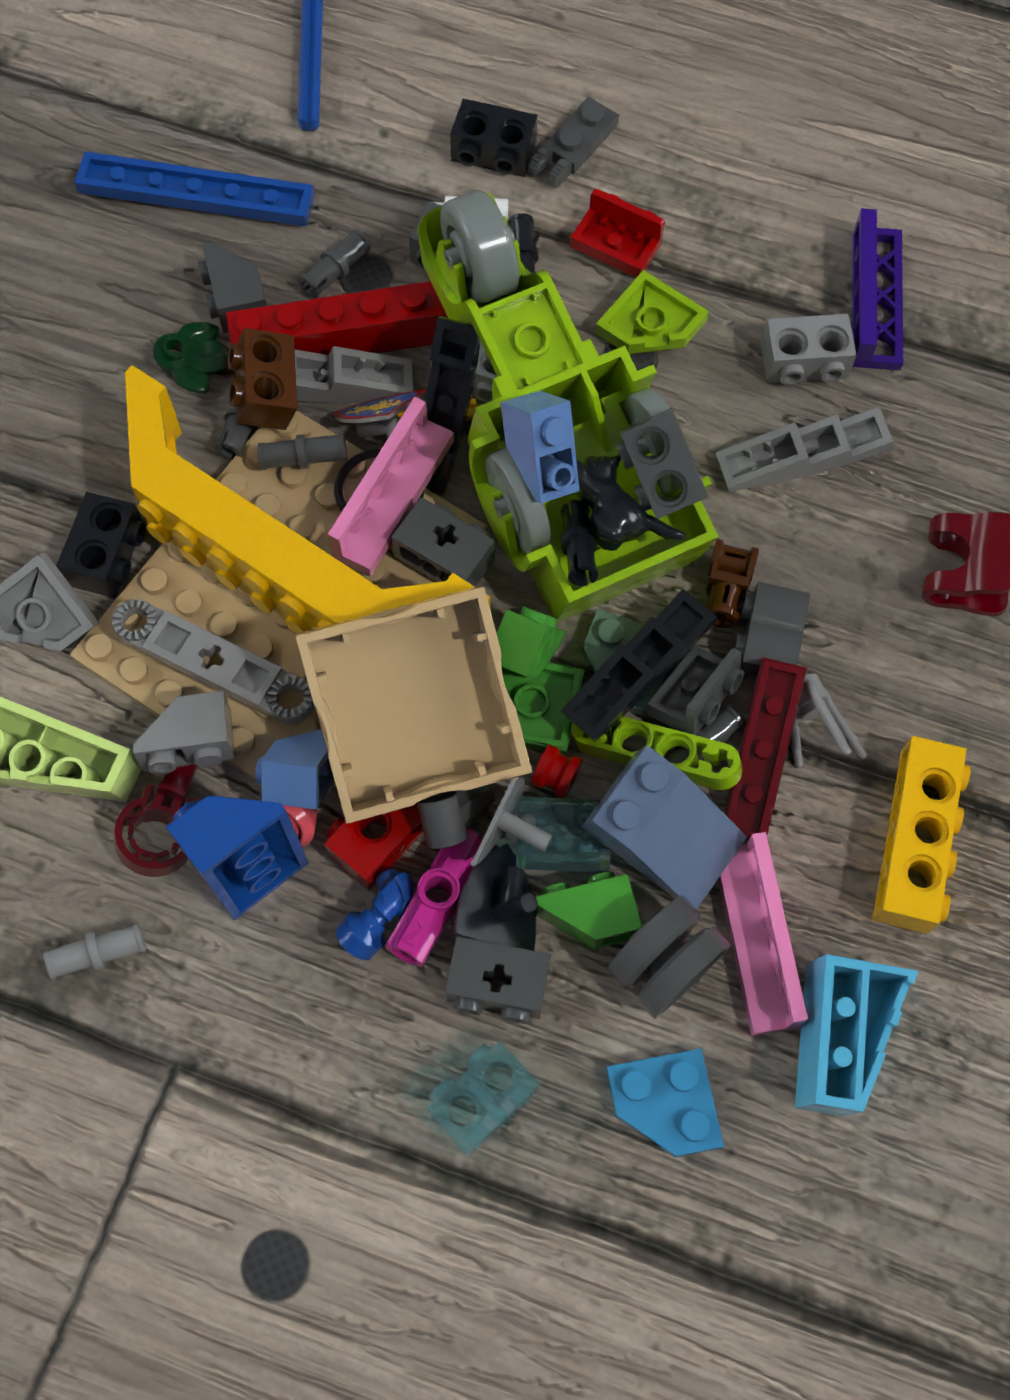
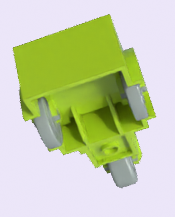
[417,190,719,624]

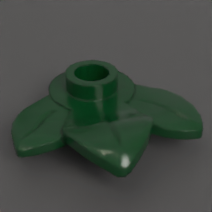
[153,322,229,394]

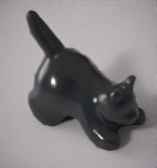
[576,454,686,551]

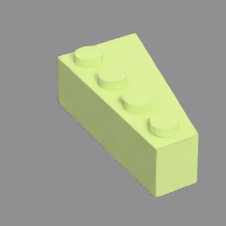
[0,697,142,802]

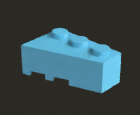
[795,954,919,1116]

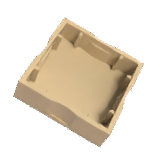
[295,586,532,824]

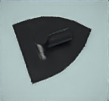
[453,843,537,951]

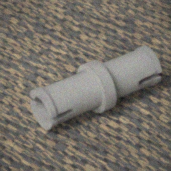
[43,922,146,980]

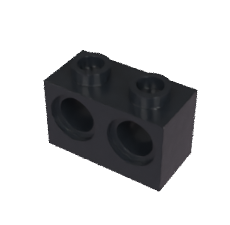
[450,98,538,177]
[56,492,146,598]

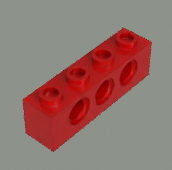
[324,804,423,891]

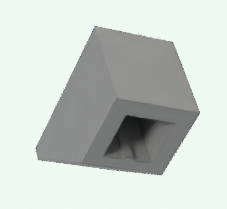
[133,690,235,774]

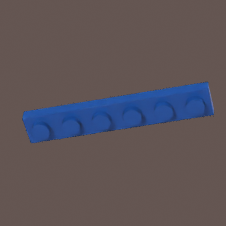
[74,151,315,227]

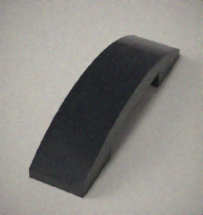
[424,316,480,493]

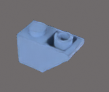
[501,391,580,504]

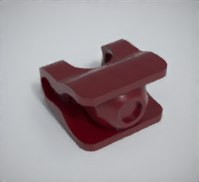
[922,512,1010,616]

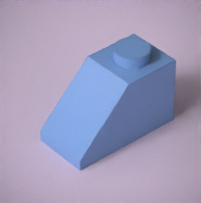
[255,729,334,809]

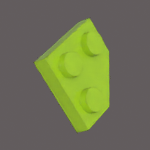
[595,270,709,354]

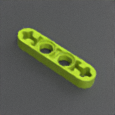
[571,716,742,790]

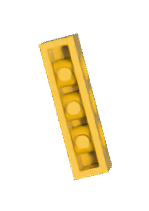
[872,736,971,934]

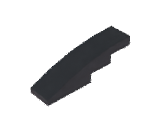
[561,589,717,742]

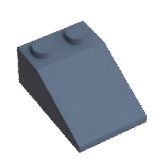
[581,745,747,909]

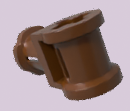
[704,538,759,628]

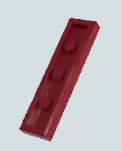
[724,657,807,841]

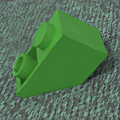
[497,606,567,679]
[535,872,642,950]

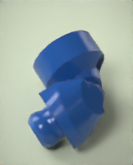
[336,869,415,960]

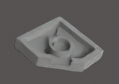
[0,552,100,651]

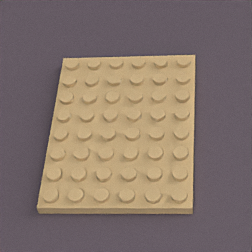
[70,411,487,786]

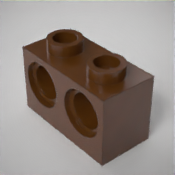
[228,328,297,430]

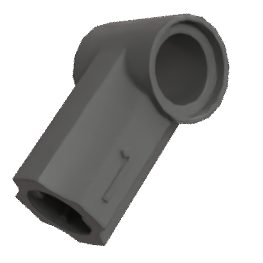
[416,785,496,849]

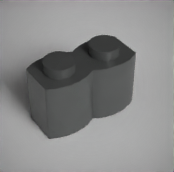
[733,582,810,677]

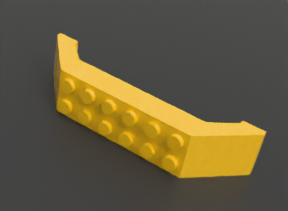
[125,365,491,634]

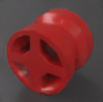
[531,744,583,800]

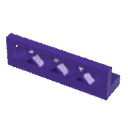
[852,208,903,371]

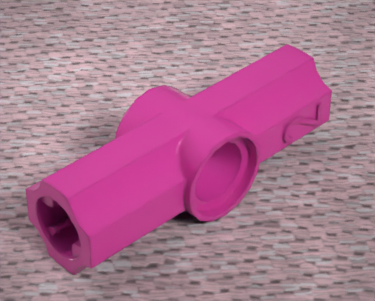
[386,828,483,968]

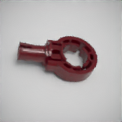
[114,764,199,877]

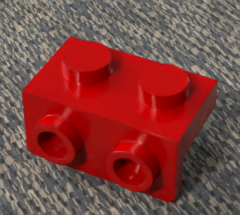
[570,188,665,278]

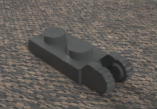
[527,97,619,189]

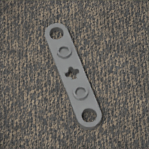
[112,599,314,724]

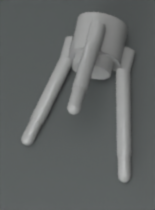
[790,674,867,768]

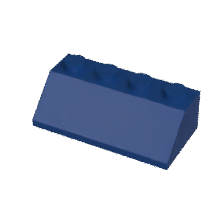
[166,796,309,920]

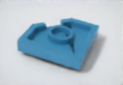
[606,1048,724,1158]

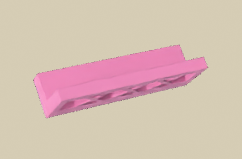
[327,397,454,577]
[718,832,808,1036]

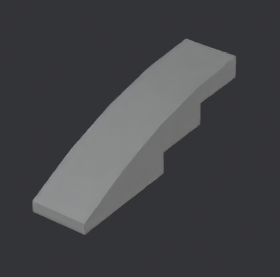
[258,346,413,403]
[715,406,894,491]

